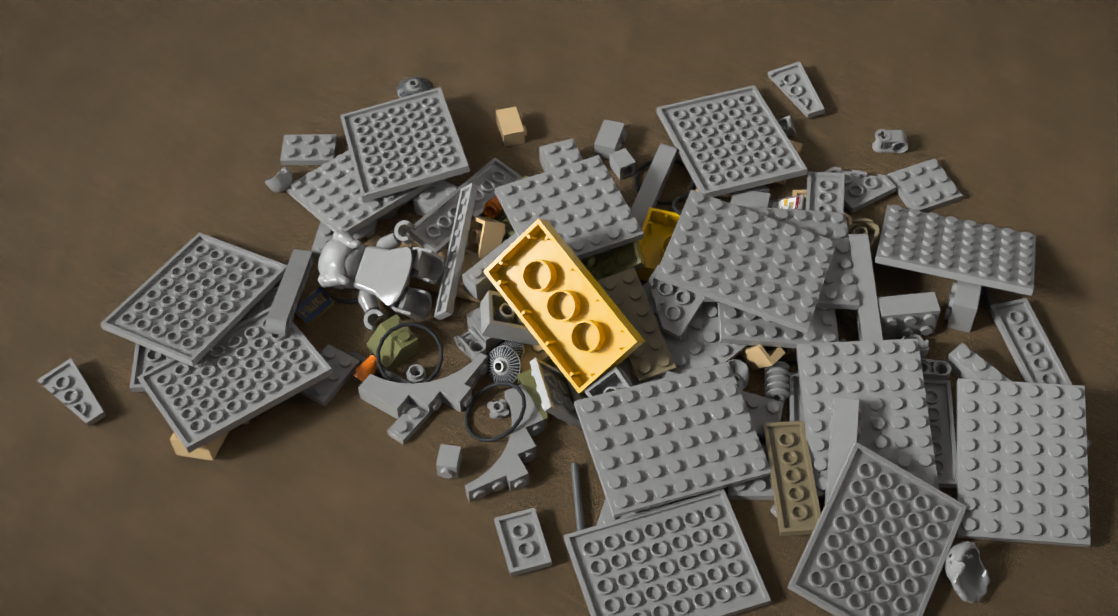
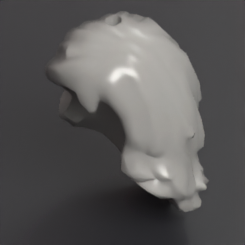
[945,541,990,603]

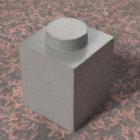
[610,148,636,180]
[436,444,462,479]

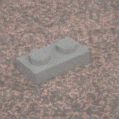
[387,403,429,445]

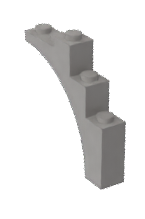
[358,353,488,419]
[465,384,544,502]

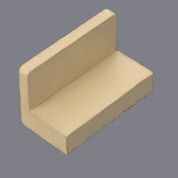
[740,344,785,371]

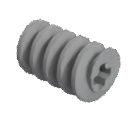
[764,361,790,402]

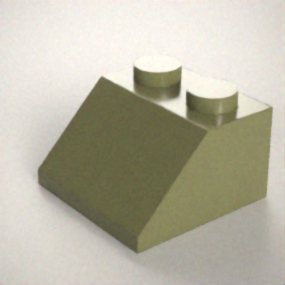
[366,314,420,371]

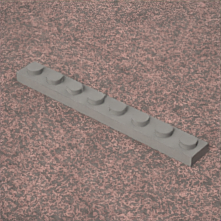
[434,183,478,320]

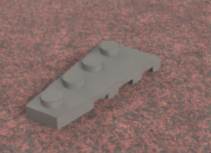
[768,61,825,119]
[37,358,107,427]

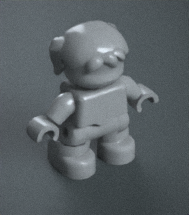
[318,220,444,332]

